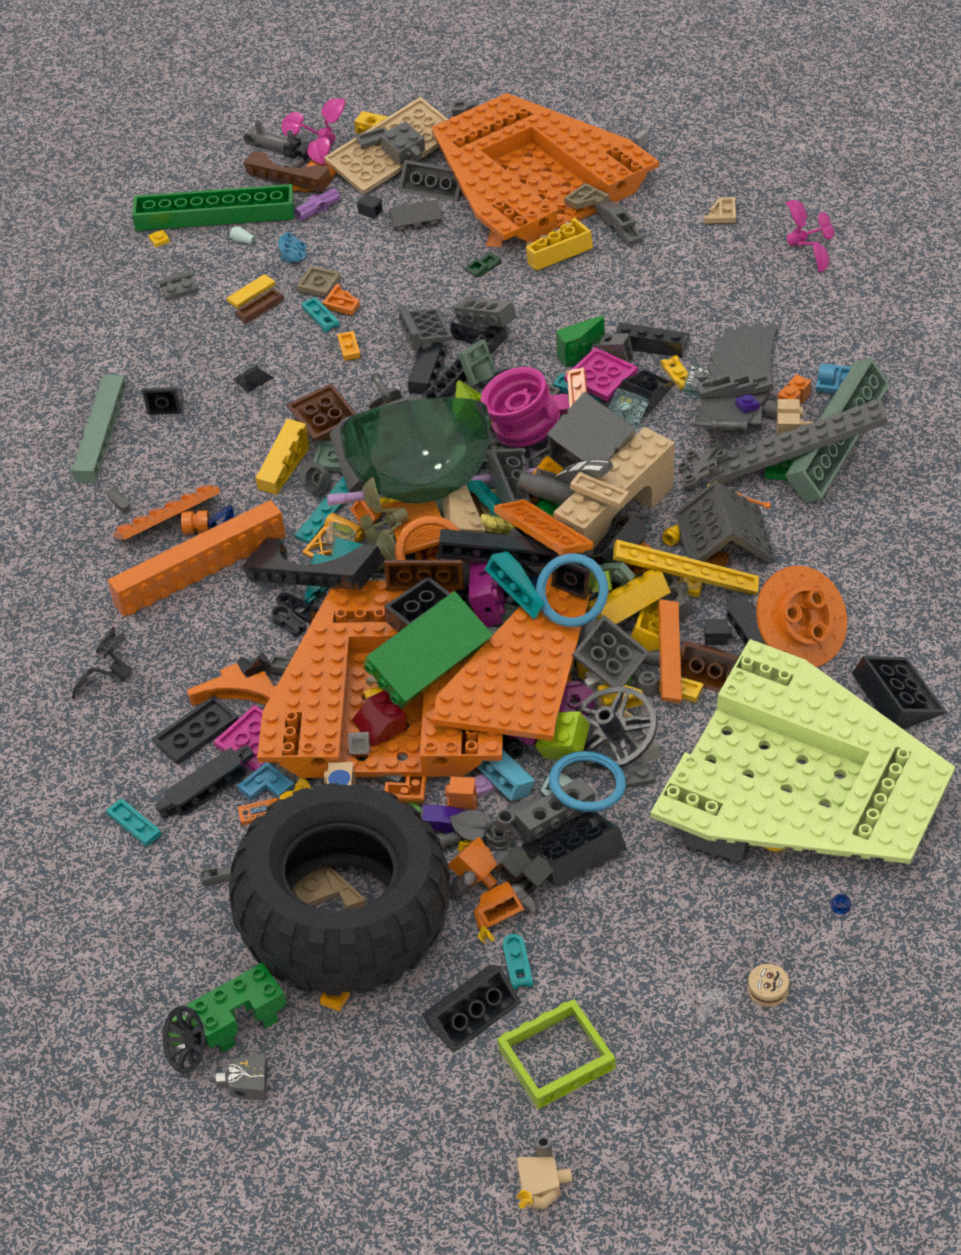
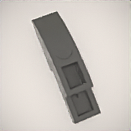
[593,200,643,246]

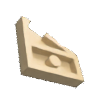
[704,197,736,224]

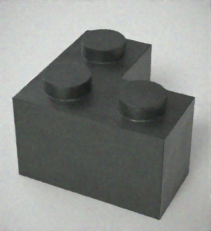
[495,846,554,893]

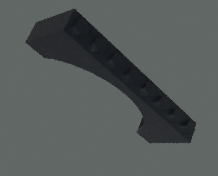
[242,538,385,590]

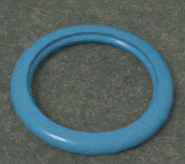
[536,553,608,627]
[549,751,626,812]

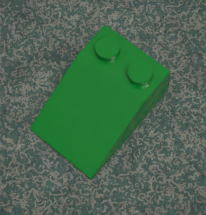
[556,315,605,368]

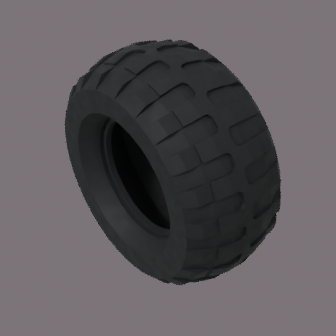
[229,783,450,996]

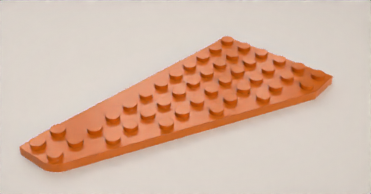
[432,572,592,741]

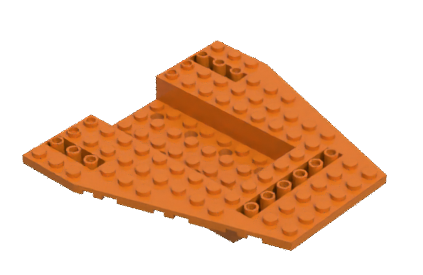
[431,93,659,242]
[257,580,503,778]

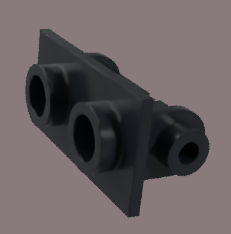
[450,322,483,344]

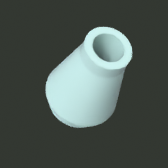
[230,226,255,244]

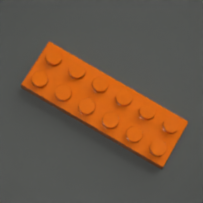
[113,484,221,540]
[494,499,594,556]

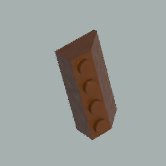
[384,560,464,590]
[680,641,740,692]

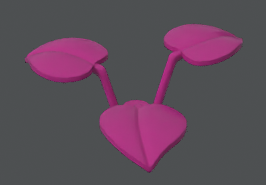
[281,98,346,165]
[785,200,834,273]

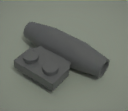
[516,468,576,505]

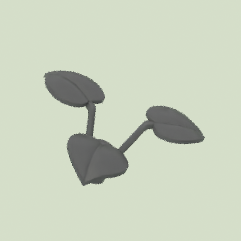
[450,799,540,865]

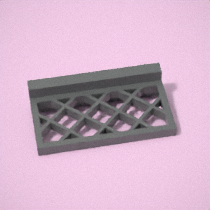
[399,306,453,350]

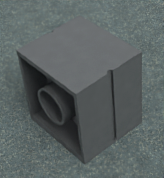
[547,392,635,468]

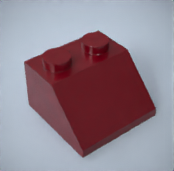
[352,690,407,747]

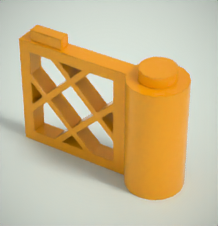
[302,513,365,558]

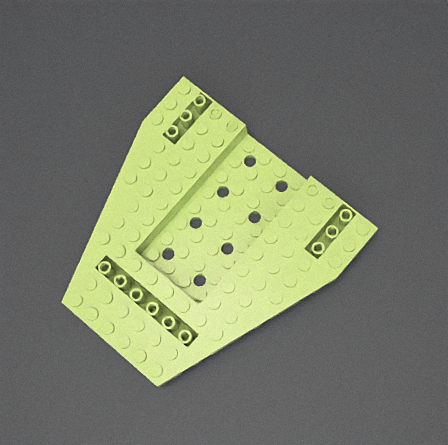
[650,639,955,864]

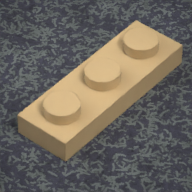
[570,472,629,509]

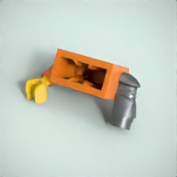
[448,836,498,898]
[474,882,538,945]

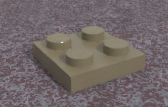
[297,266,341,297]

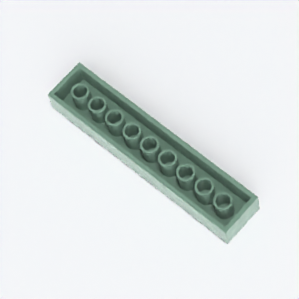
[785,357,890,502]

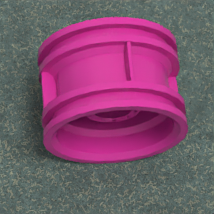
[481,367,560,447]

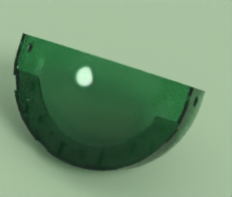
[340,398,491,503]

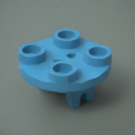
[278,232,306,263]

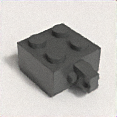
[380,121,425,165]

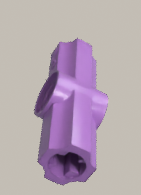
[294,188,341,221]

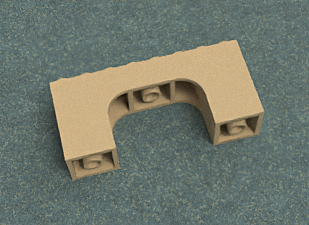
[554,427,675,550]

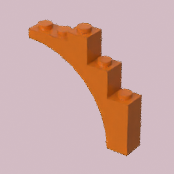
[187,663,277,706]

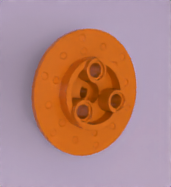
[756,566,847,667]

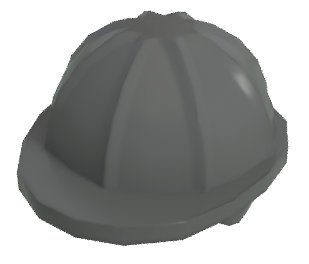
[300,461,331,495]

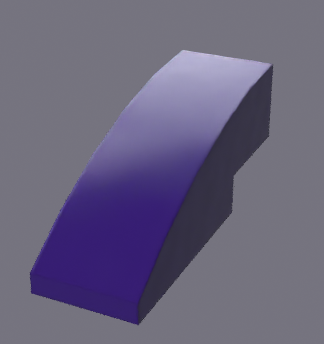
[422,804,485,834]

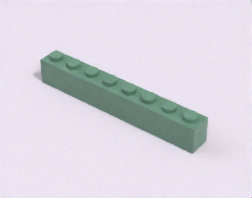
[71,374,127,483]

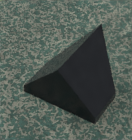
[233,365,274,393]

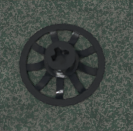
[162,1006,207,1073]

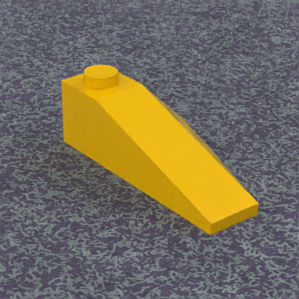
[630,599,660,652]

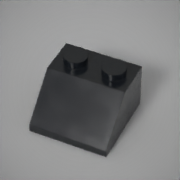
[142,387,184,415]
[551,556,597,600]

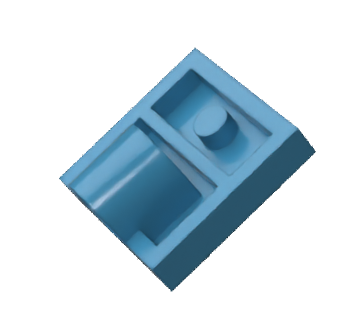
[816,363,852,394]

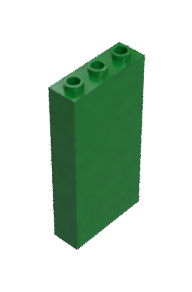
[363,591,493,709]

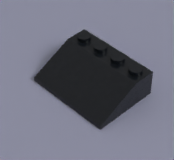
[852,656,947,729]
[521,812,627,887]

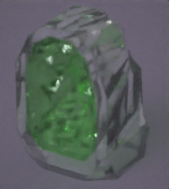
[323,522,356,545]

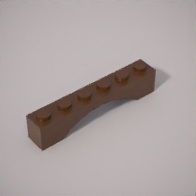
[243,151,333,192]

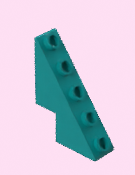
[303,538,363,604]

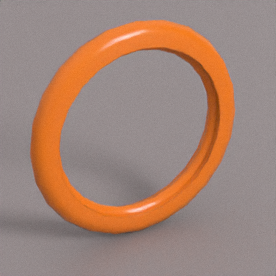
[395,515,466,564]

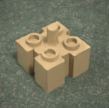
[777,399,814,436]

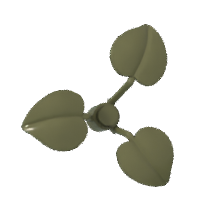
[360,477,408,560]

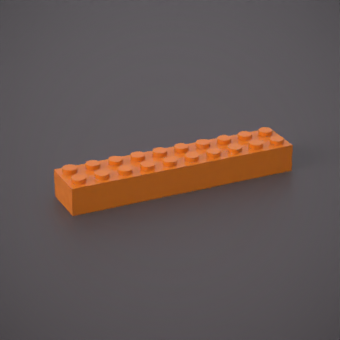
[107,500,286,617]

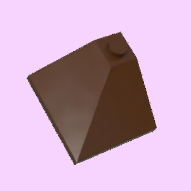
[286,383,357,441]

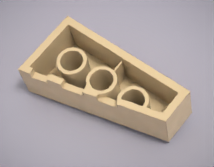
[442,481,486,533]

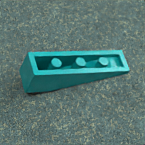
[484,551,544,619]

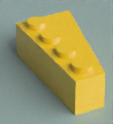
[526,218,593,271]
[255,419,310,495]
[586,569,670,624]

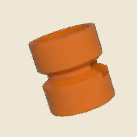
[181,510,210,535]

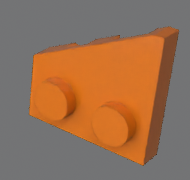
[322,284,360,316]

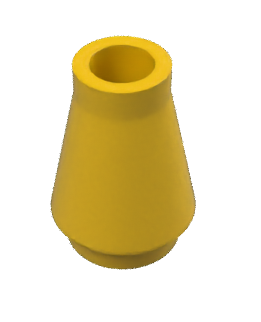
[662,523,682,546]

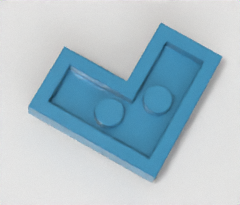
[237,762,295,801]

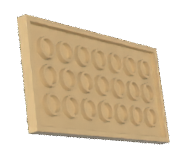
[324,97,448,195]

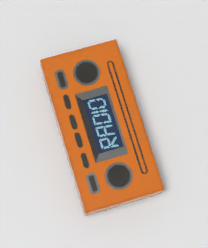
[238,798,278,826]

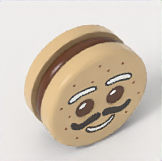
[748,964,789,1007]

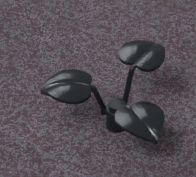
[72,627,132,700]

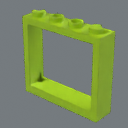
[497,999,616,1109]

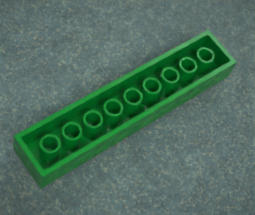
[132,184,295,231]

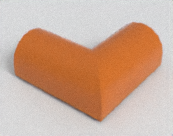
[384,775,427,805]

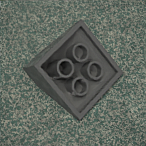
[571,615,649,687]

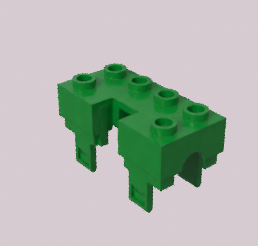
[186,963,287,1053]

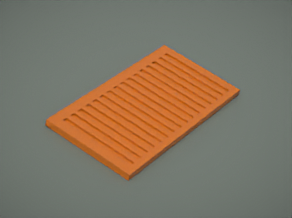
[383,491,444,555]

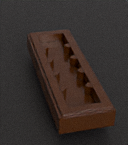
[235,288,284,323]

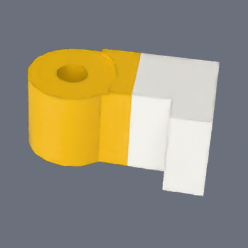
[577,661,605,693]

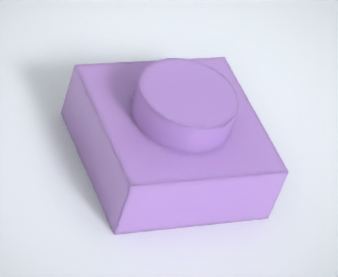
[472,774,494,797]

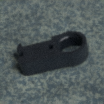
[271,605,307,637]

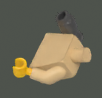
[516,1136,572,1209]

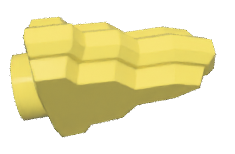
[480,513,512,534]

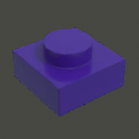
[735,394,760,413]

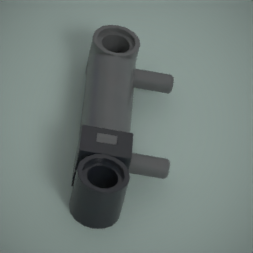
[243,120,310,162]

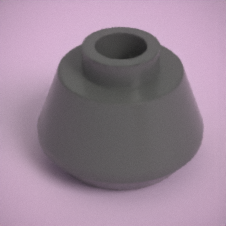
[634,671,660,696]

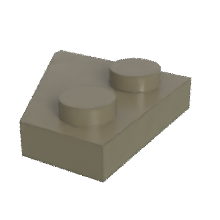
[564,183,609,209]

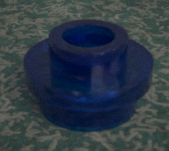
[830,894,852,914]

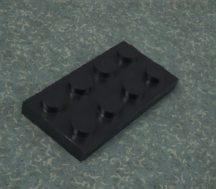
[152,695,239,765]

